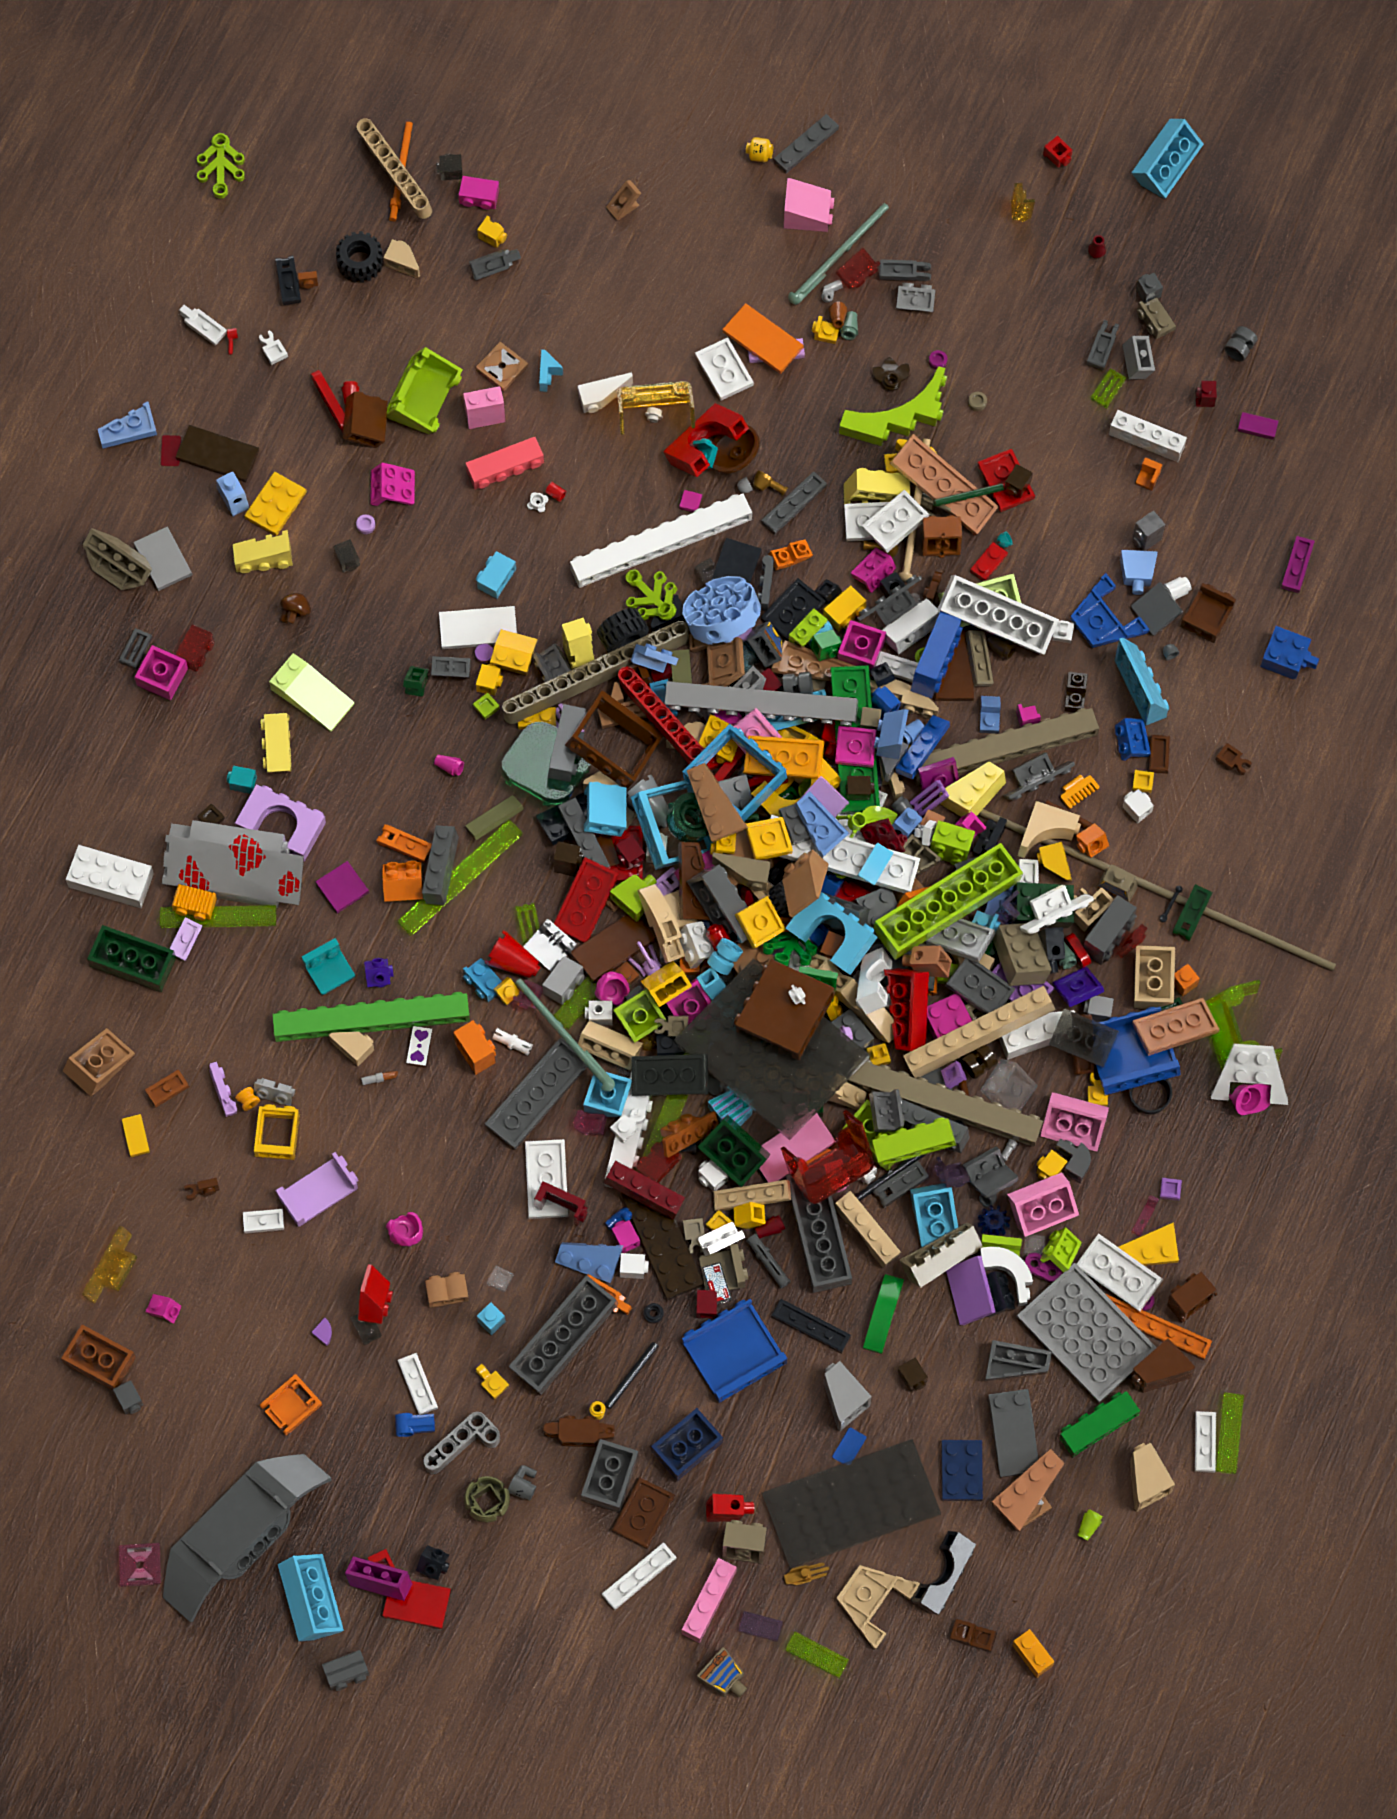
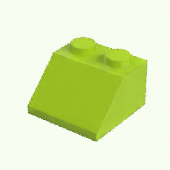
[613,989,667,1043]

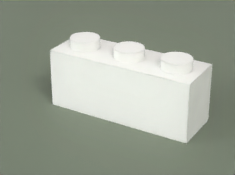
[882,598,940,654]

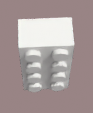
[66,845,154,908]

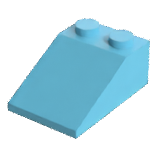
[910,1182,958,1247]

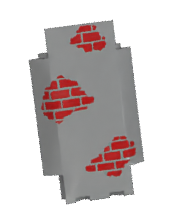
[162,820,304,908]

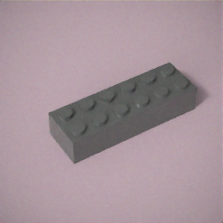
[785,1167,852,1293]
[509,1275,618,1395]

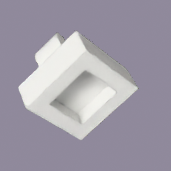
[1052,620,1074,643]
[914,820,936,846]

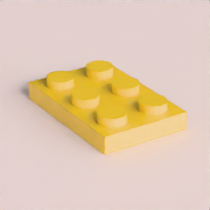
[244,472,307,536]

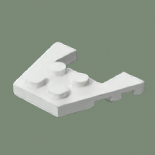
[1211,1044,1288,1105]

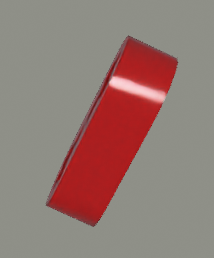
[1064,933,1091,968]

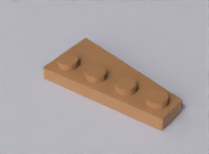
[771,640,855,681]

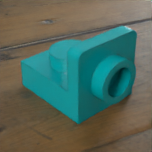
[693,439,718,469]

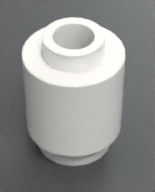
[1164,577,1192,600]

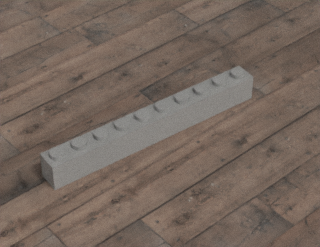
[665,681,859,726]

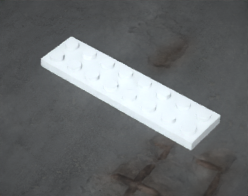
[771,815,920,893]

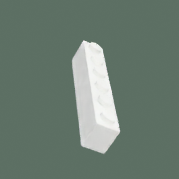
[604,1071,653,1188]

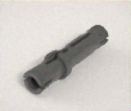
[746,1234,791,1289]

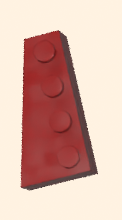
[884,968,929,1051]

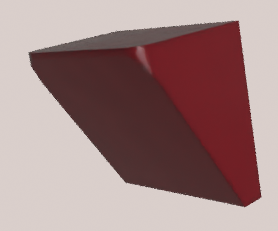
[649,663,672,682]
[739,885,755,906]

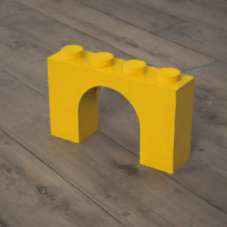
[751,759,841,817]

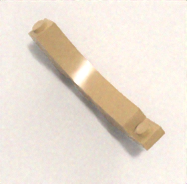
[809,954,894,1043]

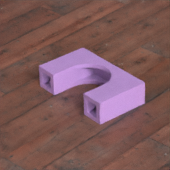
[235,784,326,861]

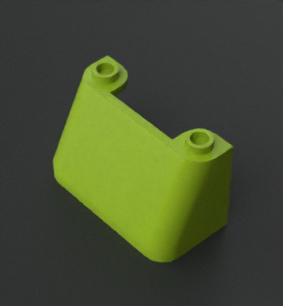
[387,347,463,434]

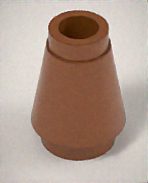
[829,302,847,328]

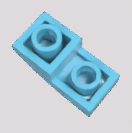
[857,843,894,885]

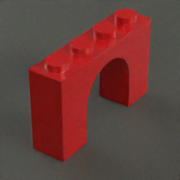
[663,403,749,477]

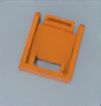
[260,1374,322,1435]

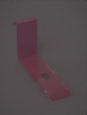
[1131,1195,1159,1237]

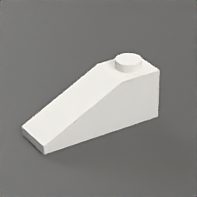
[578,372,633,413]

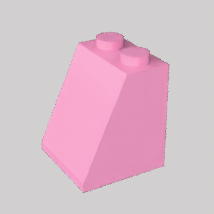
[784,178,834,232]
[462,386,505,429]

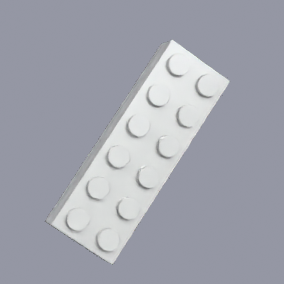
[937,575,1059,655]

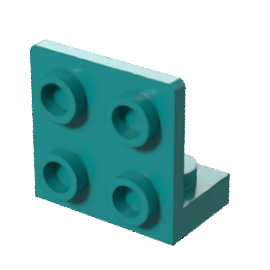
[302,938,355,995]

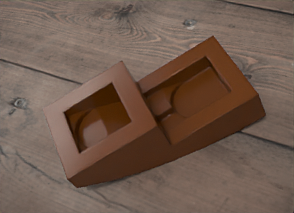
[950,1619,997,1652]

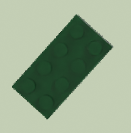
[87,925,176,992]

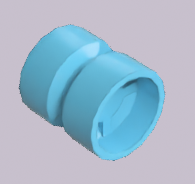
[707,938,743,975]

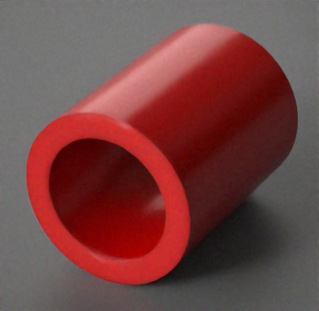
[545,482,567,502]

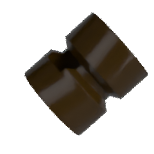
[961,1045,998,1079]

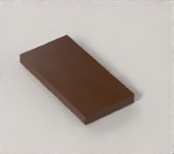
[935,628,974,701]
[570,914,656,983]

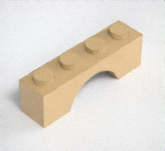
[834,1191,901,1268]

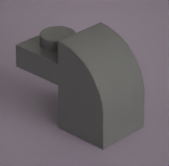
[1055,1139,1091,1183]

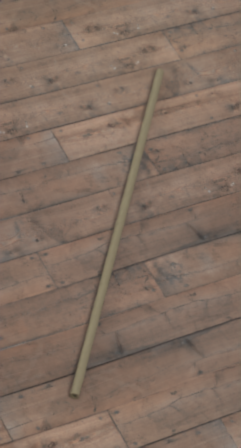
[980,809,1336,971]

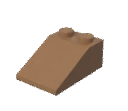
[782,849,829,917]
[63,1028,135,1096]

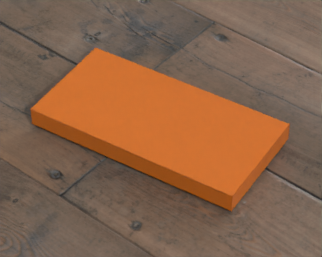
[723,303,804,374]

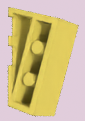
[844,468,910,504]
[562,618,597,673]
[939,762,1006,817]

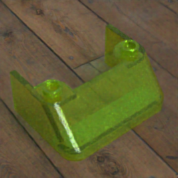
[1206,979,1282,1070]

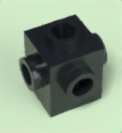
[416,1545,450,1580]

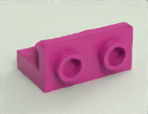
[851,548,896,593]

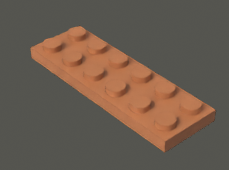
[890,434,999,536]

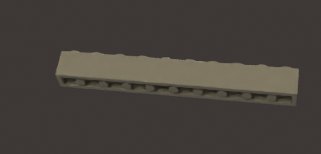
[914,708,1099,786]
[849,1058,1043,1147]

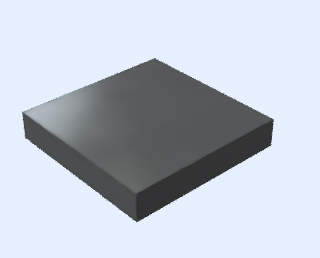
[1131,582,1183,636]

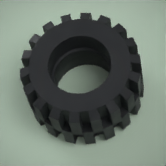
[336,231,383,283]
[596,608,649,653]

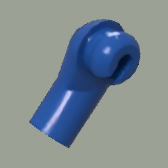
[604,1207,632,1230]

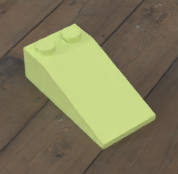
[269,653,355,732]

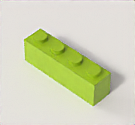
[872,1118,956,1167]

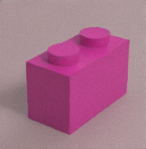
[459,176,499,210]

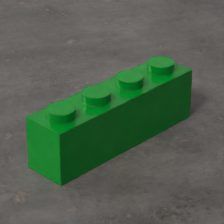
[1059,1391,1140,1458]

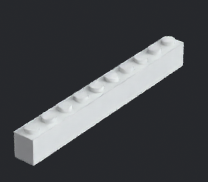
[570,494,752,588]

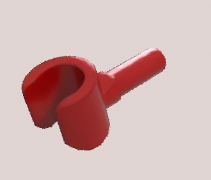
[227,328,238,355]

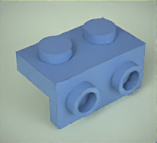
[631,643,678,673]

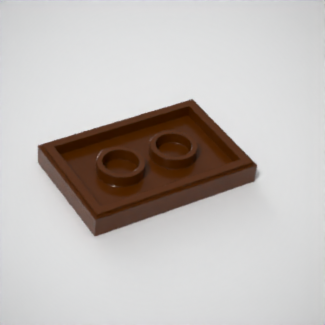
[612,1477,675,1549]

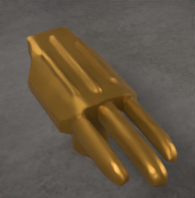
[784,1563,829,1586]

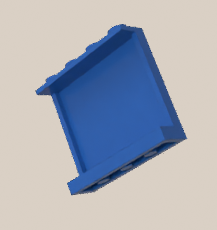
[1092,1006,1181,1095]
[682,1299,788,1403]

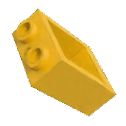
[254,1104,300,1160]

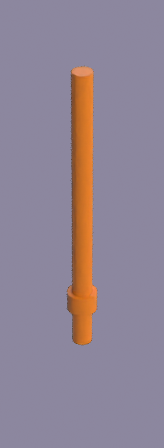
[389,122,413,221]

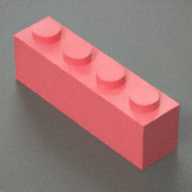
[466,437,544,489]

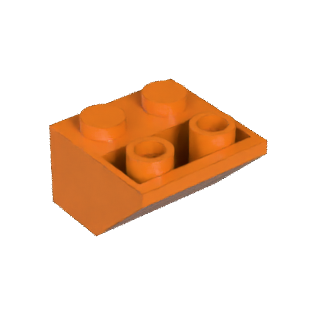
[383,860,423,902]

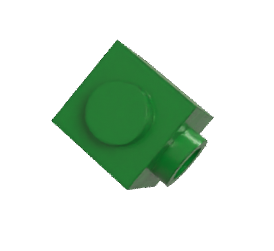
[810,629,842,661]

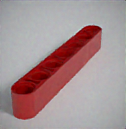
[618,667,704,764]

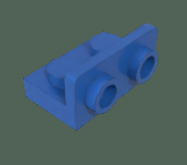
[1115,718,1151,760]

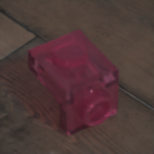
[513,979,543,1009]
[574,1110,607,1135]

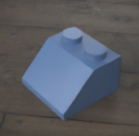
[874,709,908,760]

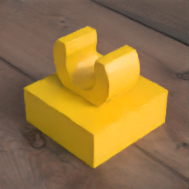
[866,1043,891,1066]

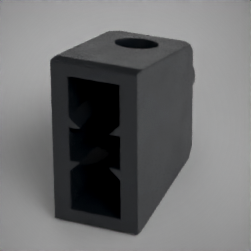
[1038,927,1065,975]

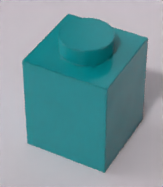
[227,766,257,794]

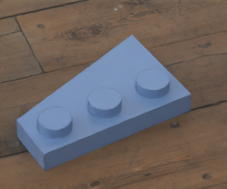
[794,791,849,858]
[555,1242,624,1283]

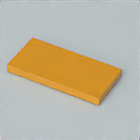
[743,735,824,779]

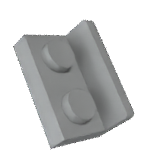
[896,283,935,312]

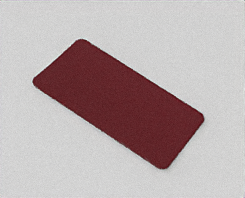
[161,435,181,466]

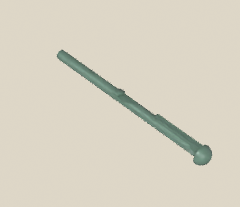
[788,203,889,305]
[515,978,615,1092]

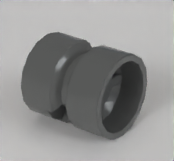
[1224,326,1258,362]
[783,671,813,695]

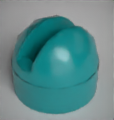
[997,531,1013,548]

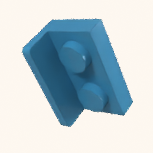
[463,958,502,1002]

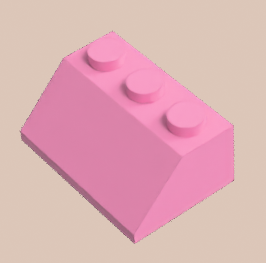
[1041,1092,1109,1151]

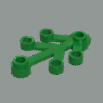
[762,931,817,966]

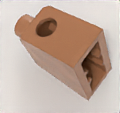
[902,946,952,978]

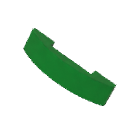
[863,1274,904,1354]

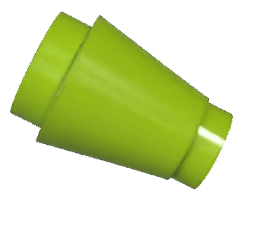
[1078,1509,1103,1541]

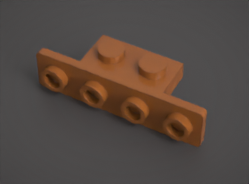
[660,1111,718,1157]

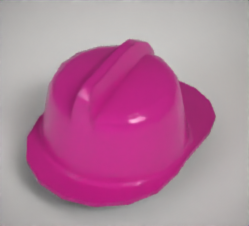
[1229,1084,1271,1115]

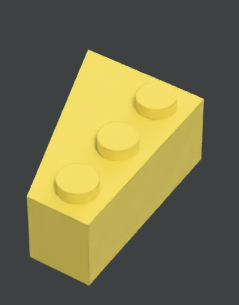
[233,530,293,573]
[261,713,291,773]

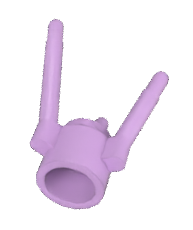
[628,941,662,977]

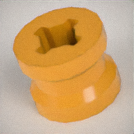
[235,1087,260,1111]

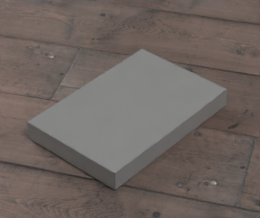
[134,526,192,591]
[926,919,995,963]

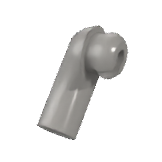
[821,280,843,303]

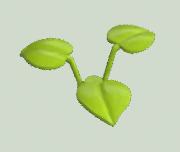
[833,806,898,879]

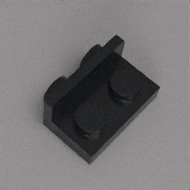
[973,817,1007,855]

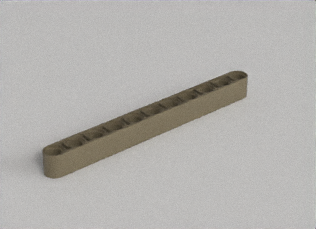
[502,621,689,724]

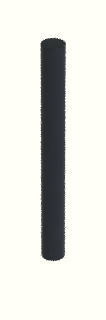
[605,1342,659,1409]

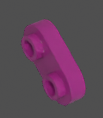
[1025,1253,1062,1283]

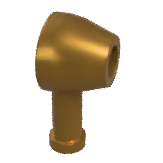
[753,470,788,496]
[863,540,899,558]

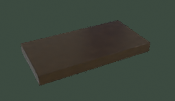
[176,425,259,482]

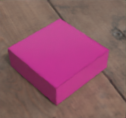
[679,490,702,512]

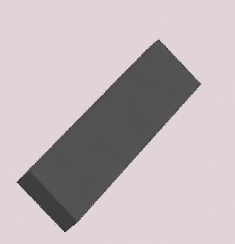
[761,471,827,535]

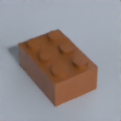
[61,1325,136,1391]

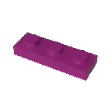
[1281,536,1315,593]

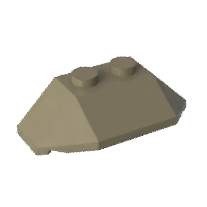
[83,528,152,590]

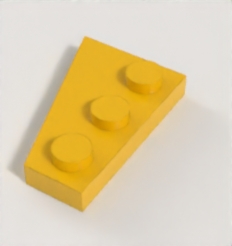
[1118,1222,1179,1266]

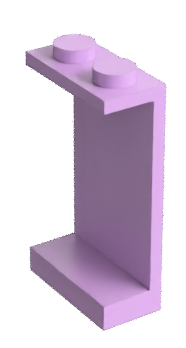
[276,1152,359,1227]

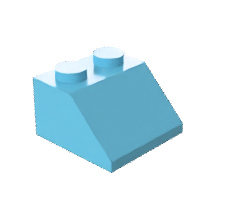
[583,1072,632,1117]

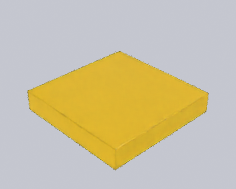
[746,817,793,860]
[735,896,786,949]

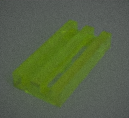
[1091,368,1126,408]
[515,903,540,944]

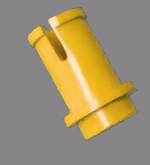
[590,1401,605,1420]

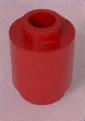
[706,924,731,951]

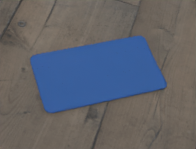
[832,1427,866,1467]

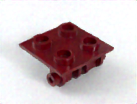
[860,818,907,853]

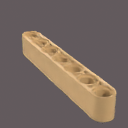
[357,118,432,219]

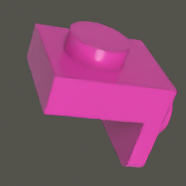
[145,1294,181,1323]

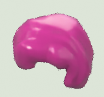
[595,971,630,1006]
[386,1212,423,1247]

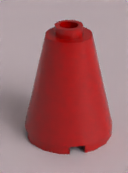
[484,930,540,978]

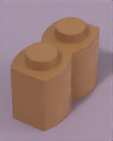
[425,1272,469,1307]

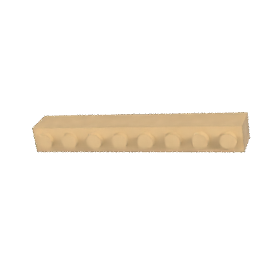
[903,986,1056,1079]

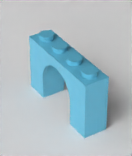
[786,892,878,975]

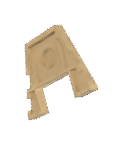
[836,1565,920,1650]

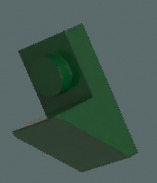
[403,666,429,697]

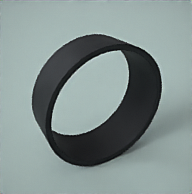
[1129,1079,1172,1114]

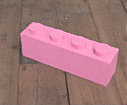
[682,1558,737,1643]

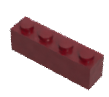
[603,1160,685,1220]

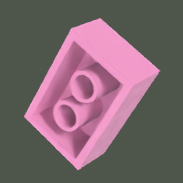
[1007,1172,1079,1237]

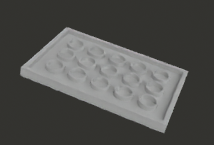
[1017,1263,1157,1403]

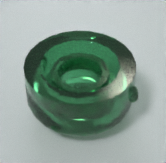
[666,793,709,843]

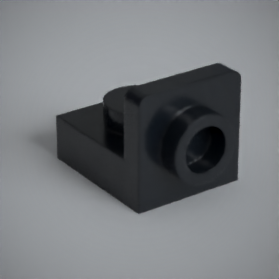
[869,662,895,688]

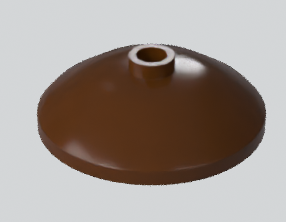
[712,425,760,474]

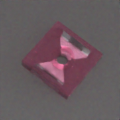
[119,1543,161,1587]

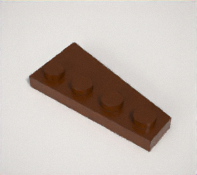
[678,842,710,921]

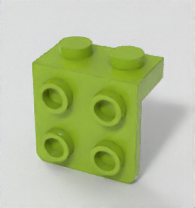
[930,820,975,865]

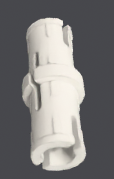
[492,1028,533,1056]

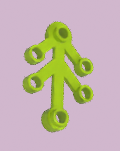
[197,133,245,199]
[626,569,677,620]

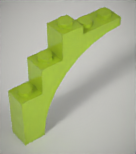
[839,366,947,446]

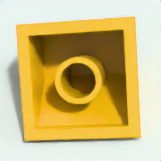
[490,629,537,676]

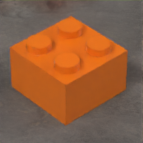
[454,1020,496,1075]

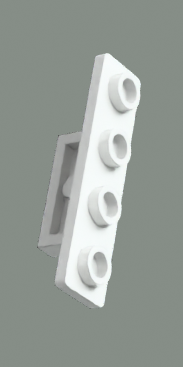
[1020,885,1094,934]

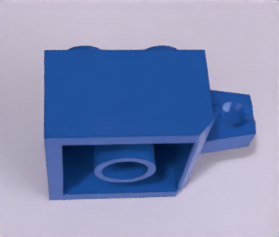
[1260,626,1319,679]

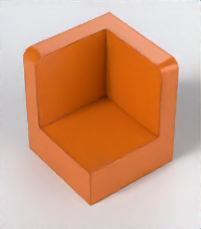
[1136,458,1163,491]

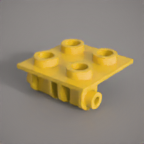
[698,714,738,764]

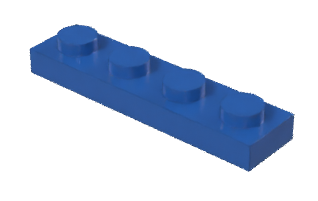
[895,715,950,779]

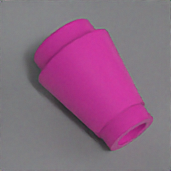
[434,754,464,776]

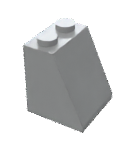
[824,1361,872,1431]

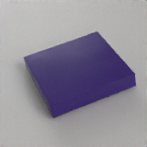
[1052,967,1104,1007]

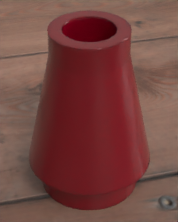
[1088,235,1106,258]
[755,1215,786,1239]

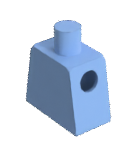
[216,472,249,516]
[1120,550,1157,595]

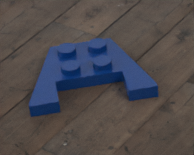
[1070,573,1149,648]

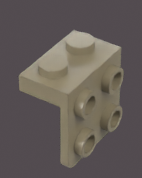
[699,1244,748,1290]

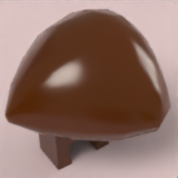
[280,593,311,624]

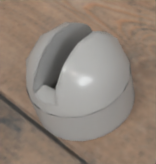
[737,477,753,493]

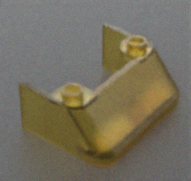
[617,381,695,435]

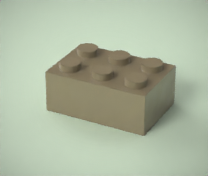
[992,923,1052,986]
[722,1520,767,1564]

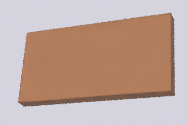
[1132,998,1220,1056]

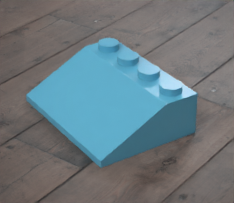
[1114,637,1169,725]

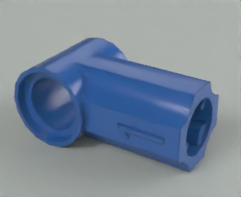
[395,1413,435,1437]

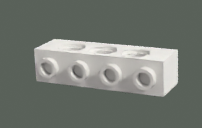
[1109,410,1187,462]

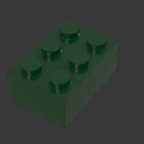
[1012,882,1074,928]
[698,1114,771,1187]

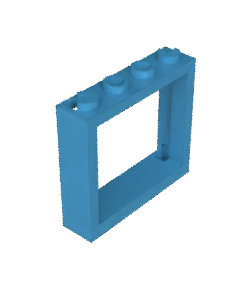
[682,724,787,822]

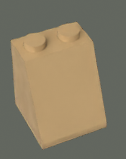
[1130,1443,1175,1512]

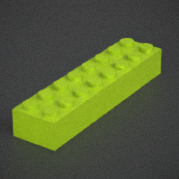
[873,843,1023,960]

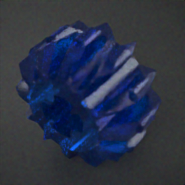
[977,1205,1011,1236]

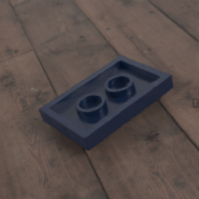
[942,1440,983,1501]

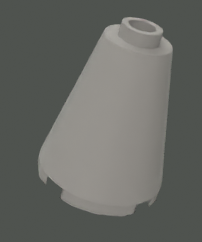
[626,775,673,828]

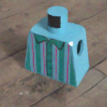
[708,1088,757,1126]

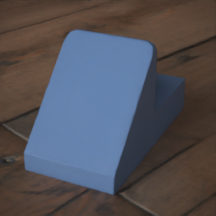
[980,696,1001,734]

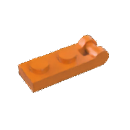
[376,824,432,863]

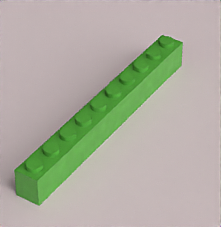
[273,992,470,1042]

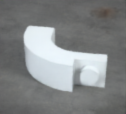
[979,1247,1033,1306]

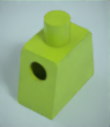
[610,874,657,922]

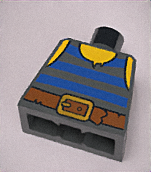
[747,621,783,667]

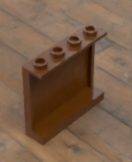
[734,959,835,1060]

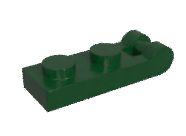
[1172,884,1213,942]

